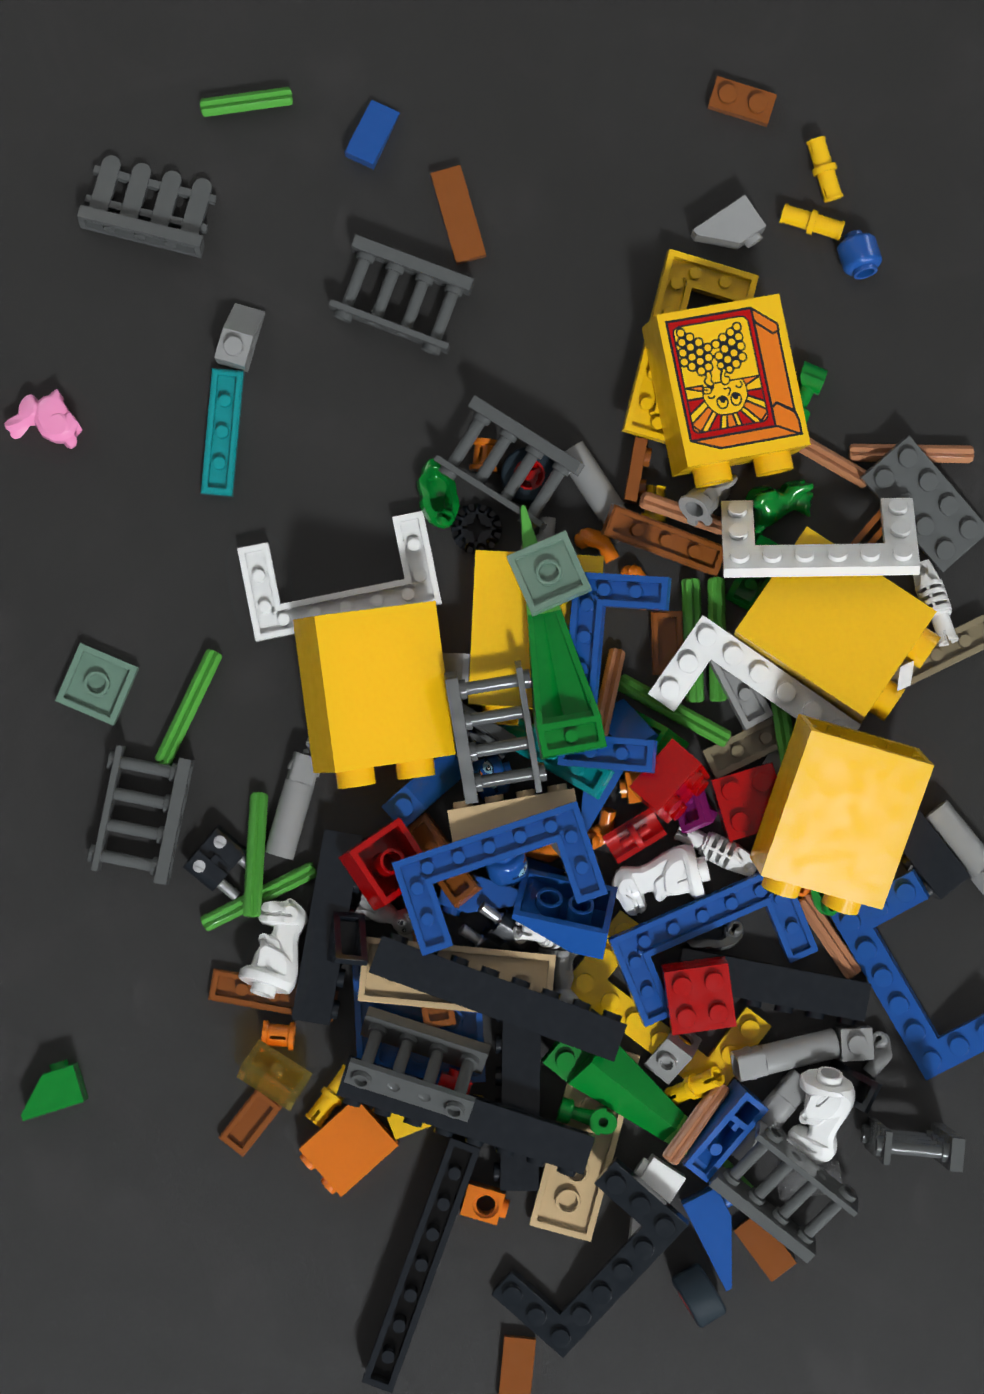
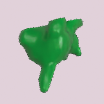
[745,479,814,541]

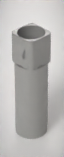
[565,441,626,544]
[265,751,320,860]
[925,800,984,896]
[730,1028,840,1082]
[731,1069,806,1161]

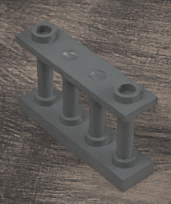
[329,234,474,356]
[434,395,584,530]
[444,660,547,804]
[88,745,195,885]
[344,1006,491,1122]
[861,1116,966,1173]
[709,1120,858,1263]

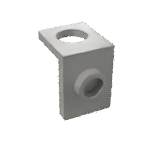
[644,1030,702,1084]

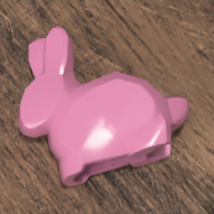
[4,389,83,449]

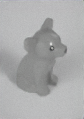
[678,474,738,526]
[355,894,414,941]
[538,946,579,1004]

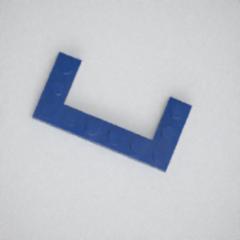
[557,572,672,773]
[392,801,608,956]
[831,869,984,1081]
[607,872,819,1027]

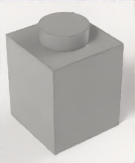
[835,1025,875,1062]

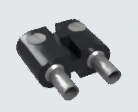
[183,825,247,900]
[458,902,532,952]

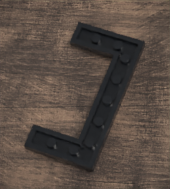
[491,1157,689,1358]

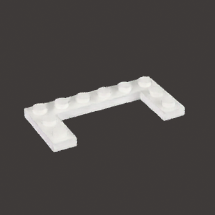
[721,498,920,578]
[237,511,442,642]
[648,615,861,730]

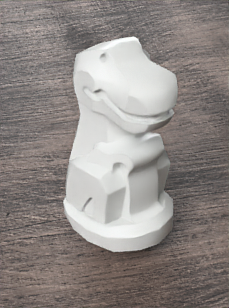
[611,844,711,916]
[238,898,309,999]
[786,1067,855,1164]

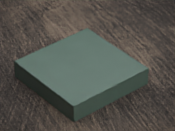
[506,530,592,617]
[55,643,139,726]

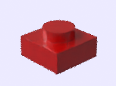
[438,1067,472,1095]

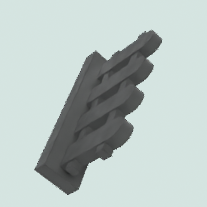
[77,155,217,258]

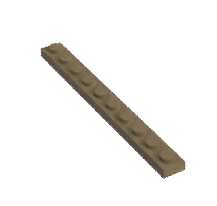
[701,614,984,779]

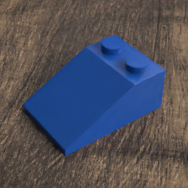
[512,868,618,960]

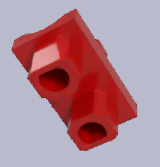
[602,808,667,864]

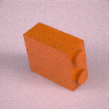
[299,1103,400,1197]

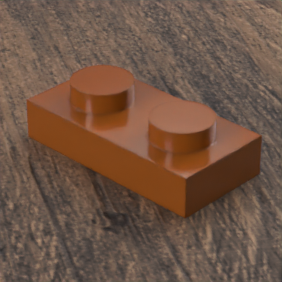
[707,76,777,127]
[623,437,652,505]

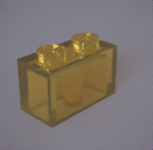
[237,1039,313,1111]

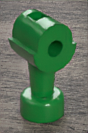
[797,361,828,424]
[556,1097,617,1136]

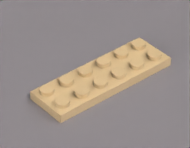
[358,937,556,1013]
[529,1051,640,1242]

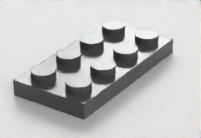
[859,435,984,572]

